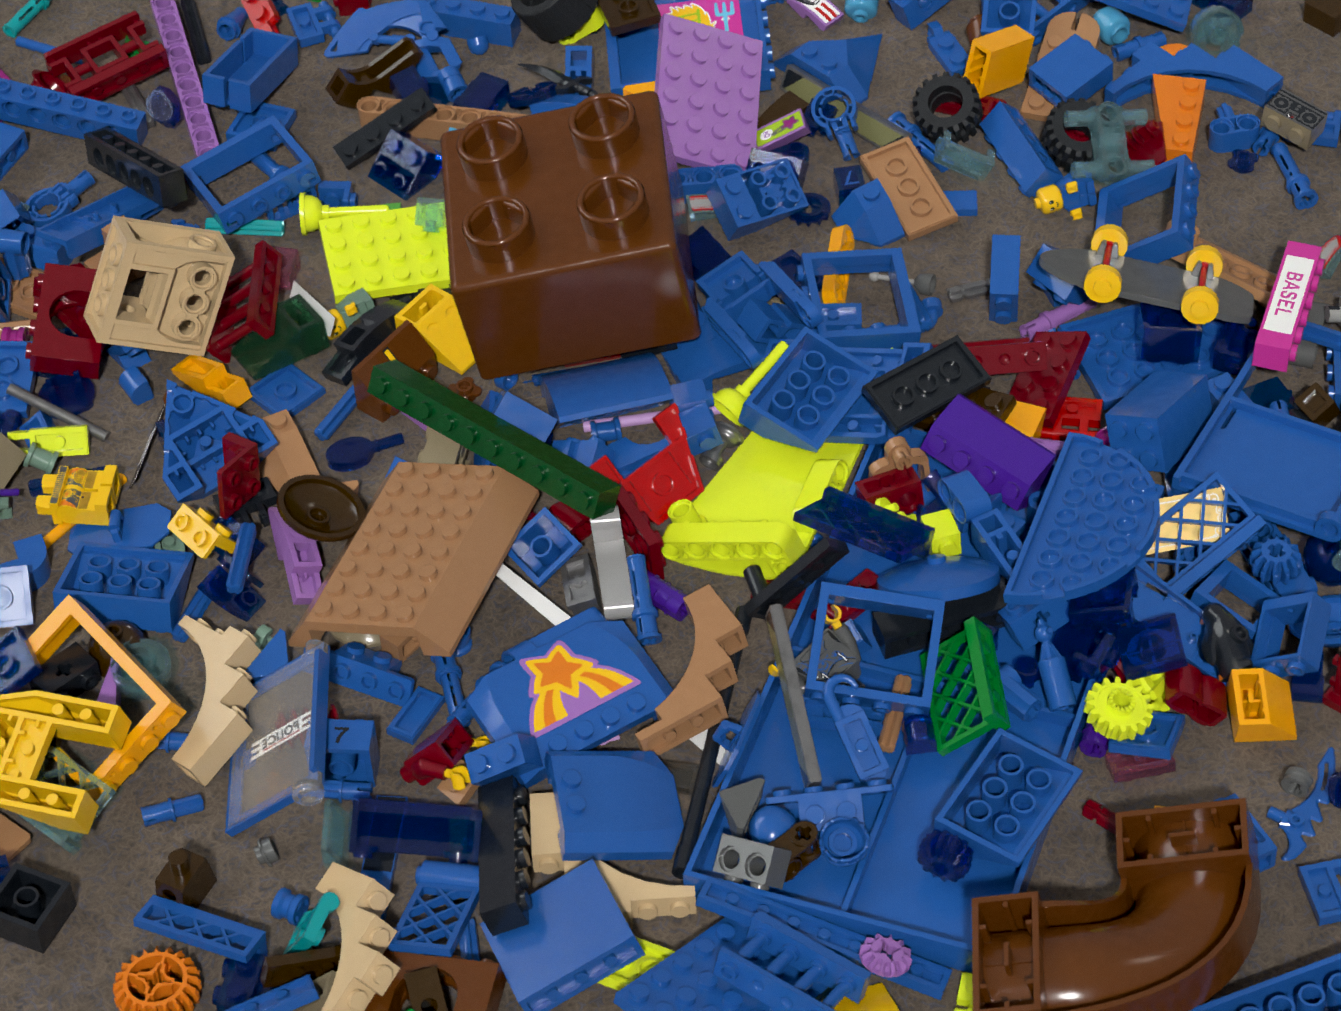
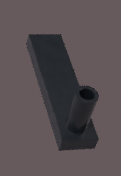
[743,537,850,620]

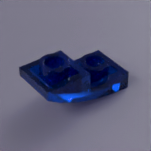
[197,564,266,622]

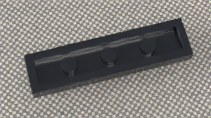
[333,87,438,170]

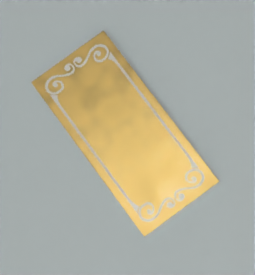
[1146,487,1230,555]

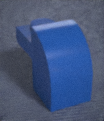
[0,533,51,592]

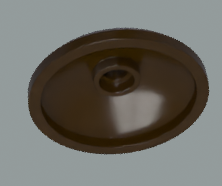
[277,475,365,542]

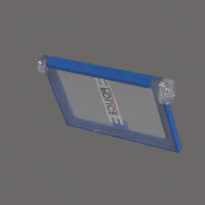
[225,639,330,837]

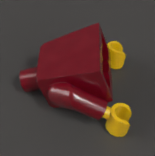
[400,718,491,790]

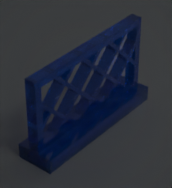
[793,486,935,564]

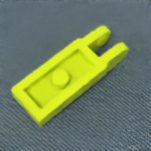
[7,424,90,457]

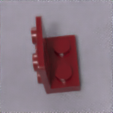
[217,432,261,519]

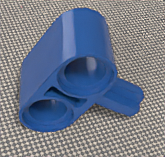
[1208,103,1260,153]
[937,470,992,533]

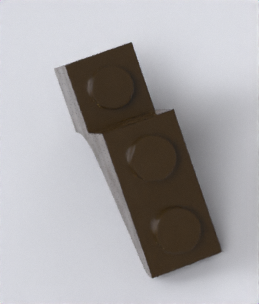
[325,37,424,109]

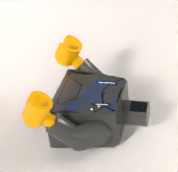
[768,604,865,695]

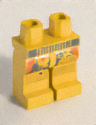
[35,465,122,526]

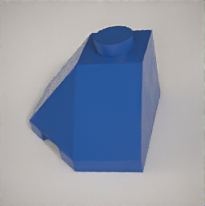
[831,178,905,247]

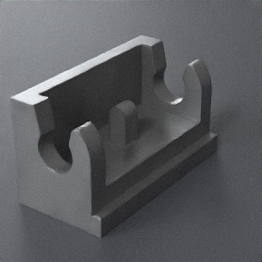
[560,553,604,616]

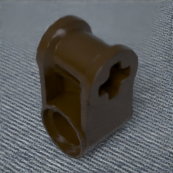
[765,821,821,882]

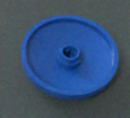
[877,554,1001,601]

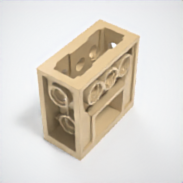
[83,216,235,357]

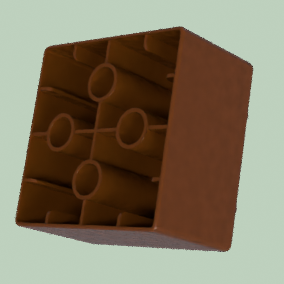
[440,91,701,380]

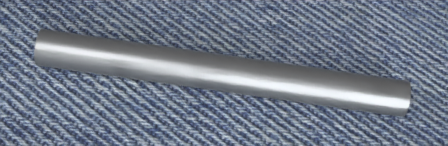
[6,383,110,442]

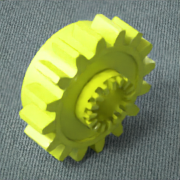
[1083,677,1154,741]

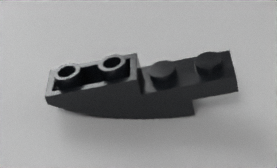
[322,299,407,386]

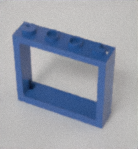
[180,115,321,234]
[1095,154,1201,264]
[795,248,921,349]
[804,581,945,718]

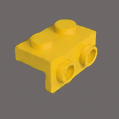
[167,503,236,559]

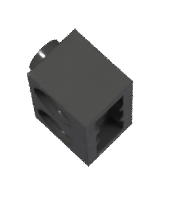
[713,833,792,891]

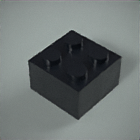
[0,862,77,954]

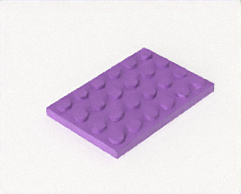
[654,13,763,171]

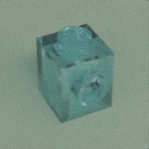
[415,197,446,232]

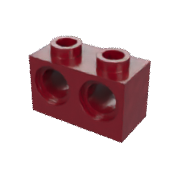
[855,466,925,521]

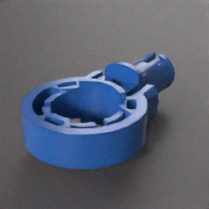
[811,86,860,161]
[25,170,95,228]

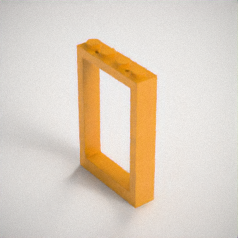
[0,594,187,804]

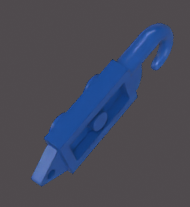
[822,674,890,783]

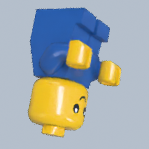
[1033,168,1097,221]

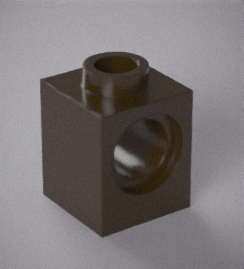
[1294,382,1341,427]

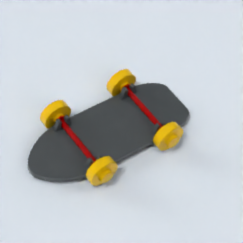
[1039,224,1254,325]

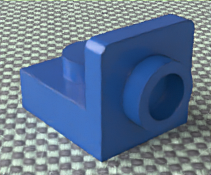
[318,181,358,207]

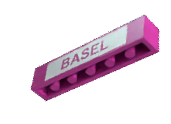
[1252,240,1325,372]

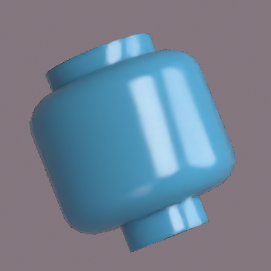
[844,0,879,23]
[1093,6,1130,45]

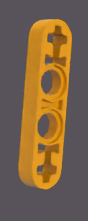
[822,224,855,304]

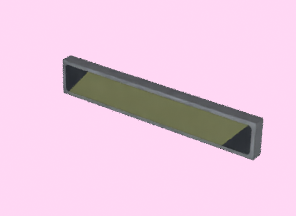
[779,64,913,148]
[765,604,822,788]

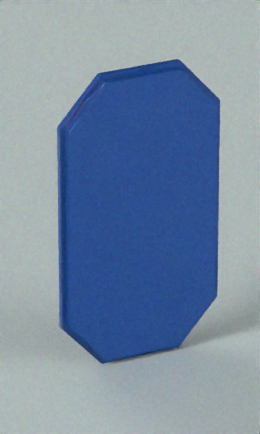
[68,503,172,554]
[712,690,761,788]

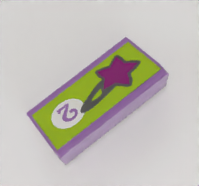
[756,108,811,155]

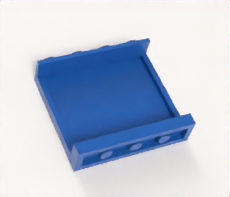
[480,858,645,1011]

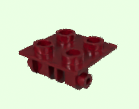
[1109,119,1167,181]

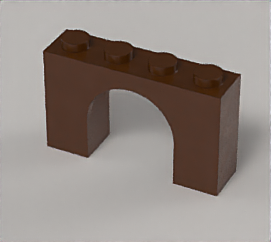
[364,949,506,1011]

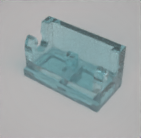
[934,130,995,181]

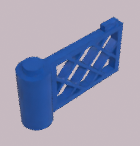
[388,860,479,957]

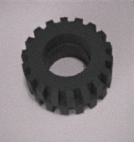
[912,72,983,146]
[1041,98,1114,172]

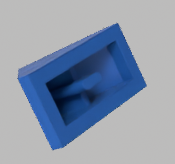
[245,628,290,684]

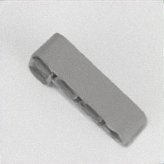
[590,505,634,621]

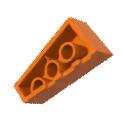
[1151,74,1206,163]

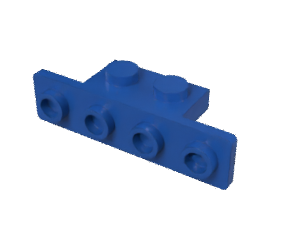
[303,642,415,707]
[765,779,895,832]

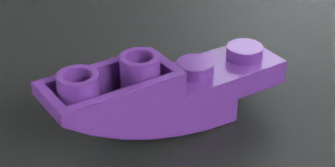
[268,507,323,605]

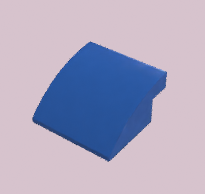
[538,352,674,429]

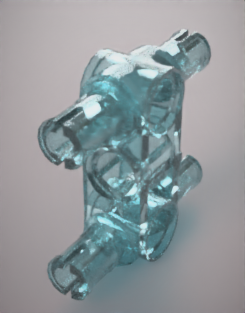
[1063,101,1155,185]

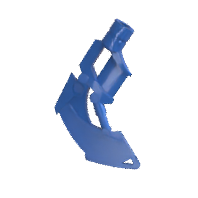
[324,0,469,102]

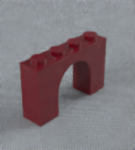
[25,263,103,379]

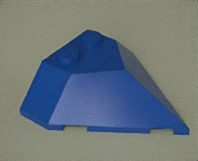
[772,34,882,104]
[162,379,278,503]

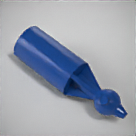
[1035,618,1077,712]

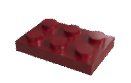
[616,483,666,579]

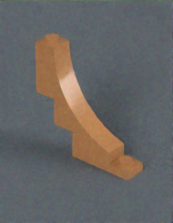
[635,584,749,756]

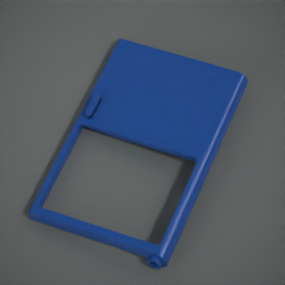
[1171,322,1341,542]

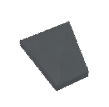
[719,778,765,838]

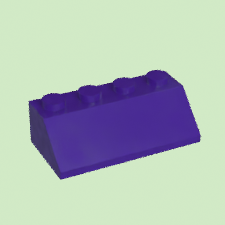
[920,394,1057,511]

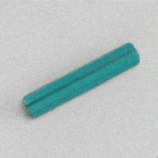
[205,217,285,237]

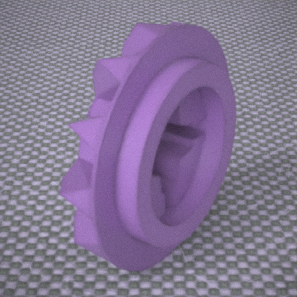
[859,933,912,977]

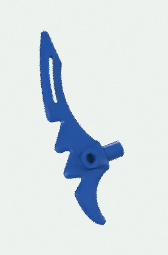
[1267,747,1335,861]

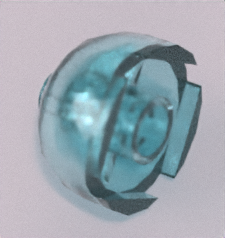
[1189,5,1244,55]
[110,638,172,700]

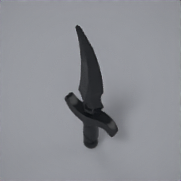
[518,63,598,97]

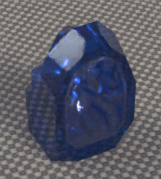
[145,86,181,128]

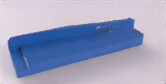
[35,186,163,259]
[1100,563,1228,690]

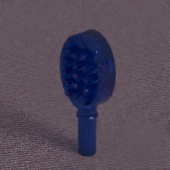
[326,433,404,472]

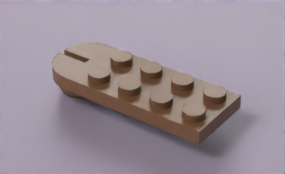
[1020,12,1100,122]
[1165,220,1277,308]

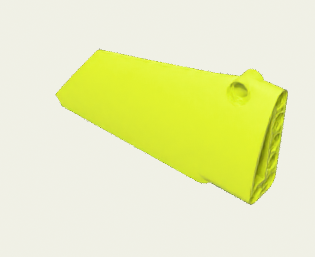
[661,348,894,580]

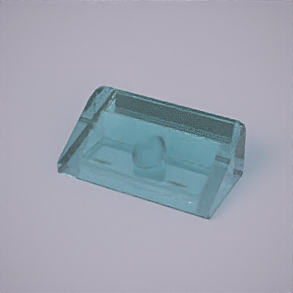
[321,799,351,868]

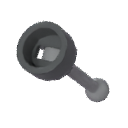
[869,272,936,296]

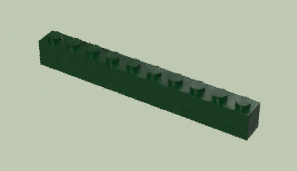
[367,359,621,520]

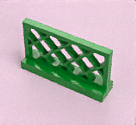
[920,616,1011,756]

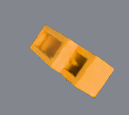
[171,355,253,409]

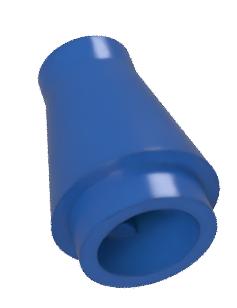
[216,7,248,41]

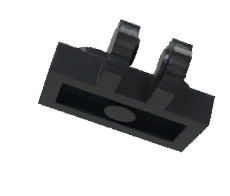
[212,476,277,527]

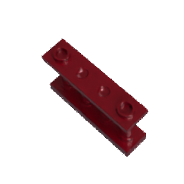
[206,240,283,363]
[932,337,1047,375]

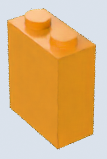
[963,24,1035,98]

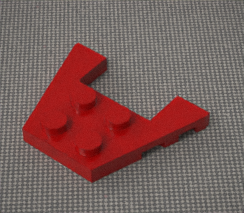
[588,403,704,525]

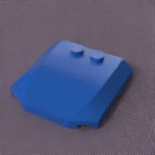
[544,751,684,861]

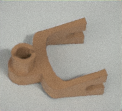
[868,436,933,492]

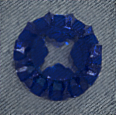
[789,193,831,228]

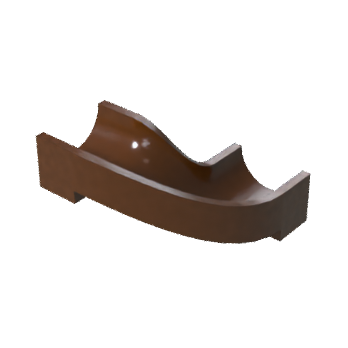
[972,798,1261,1011]

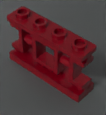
[44,10,169,101]

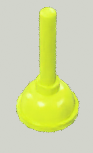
[299,192,390,235]
[712,341,789,427]

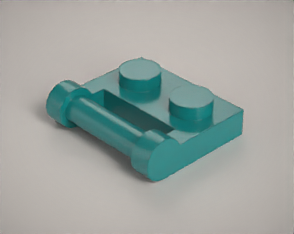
[283,892,340,954]

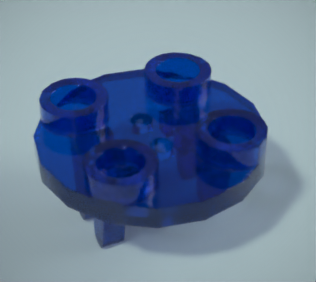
[38,370,96,419]

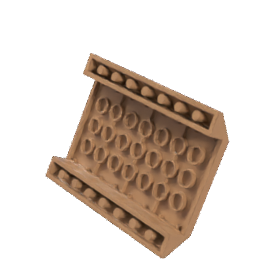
[288,462,540,657]

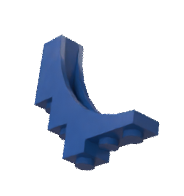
[1104,41,1284,112]

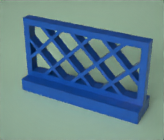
[1139,471,1267,597]

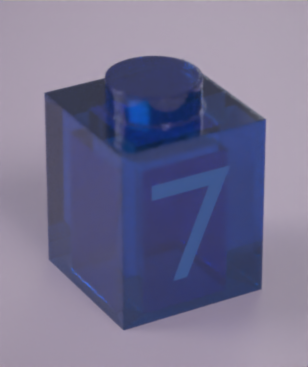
[833,165,865,206]

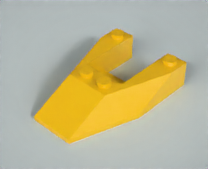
[0,690,132,835]

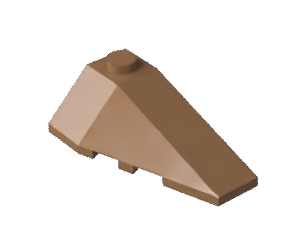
[259,409,320,492]

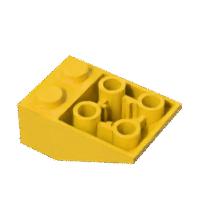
[394,284,476,375]

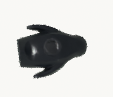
[1200,603,1254,682]

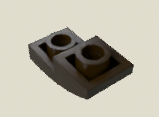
[757,90,811,129]

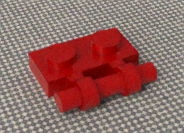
[1040,397,1103,441]

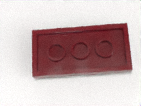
[1009,331,1091,427]

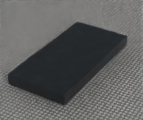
[861,335,992,435]

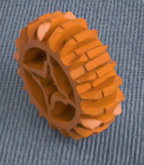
[113,946,202,1011]

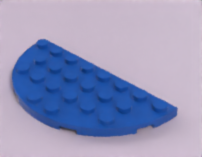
[1003,432,1160,606]

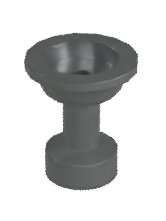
[699,421,744,471]

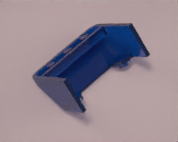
[347,797,482,864]

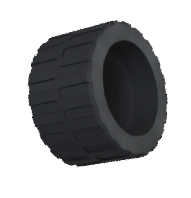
[511,0,598,42]

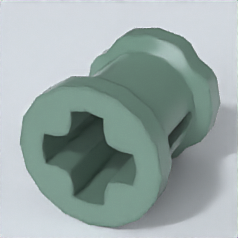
[23,442,59,474]

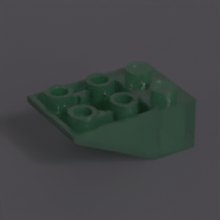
[230,294,330,380]

